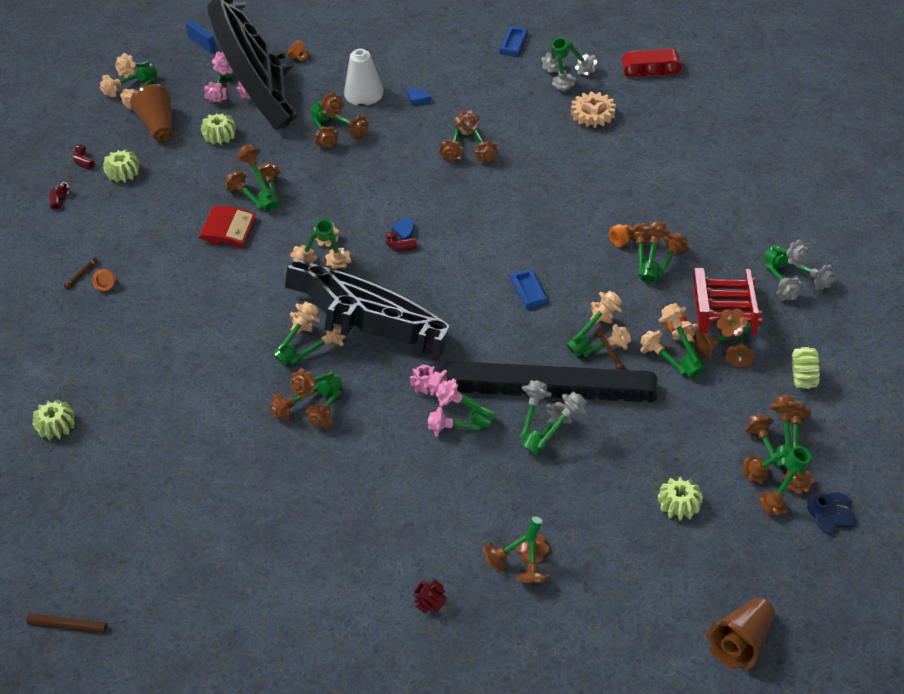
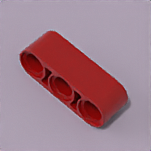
[621,49,682,77]

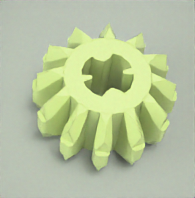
[201,113,236,145]
[103,149,140,183]
[792,347,820,389]
[32,399,75,441]
[658,476,703,521]

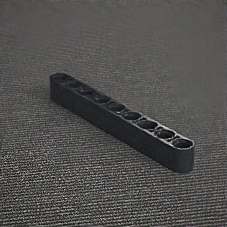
[443,361,658,403]

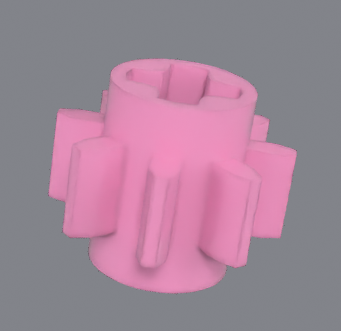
[410,365,435,395]

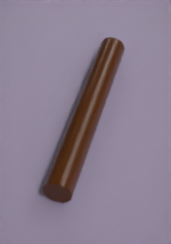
[27,613,108,634]

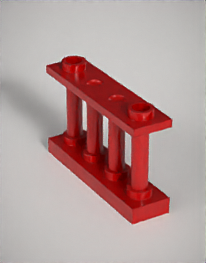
[693,268,762,334]

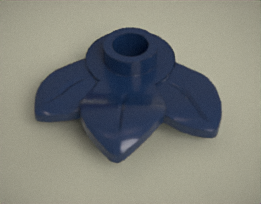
[807,492,856,535]

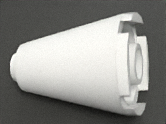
[344,49,384,105]

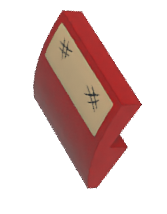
[199,206,256,248]

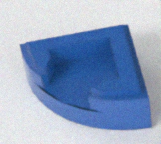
[406,88,431,106]
[391,217,413,240]

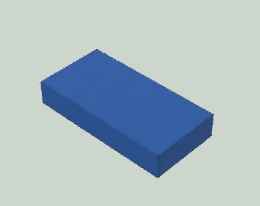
[185,20,216,53]
[499,26,528,57]
[510,269,548,310]

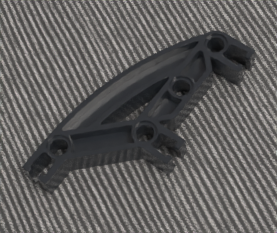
[207,0,298,130]
[285,259,449,361]

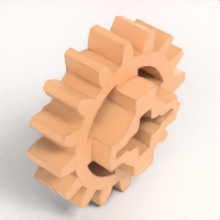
[571,92,616,128]

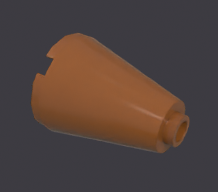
[130,84,173,142]
[706,597,775,671]

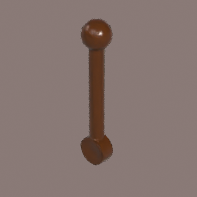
[64,257,98,289]
[594,328,625,370]

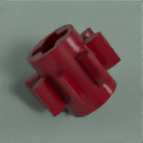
[413,579,447,614]

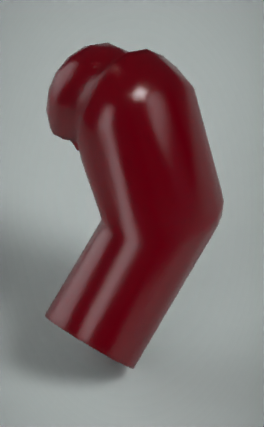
[73,144,95,170]
[49,182,70,210]
[385,232,417,251]

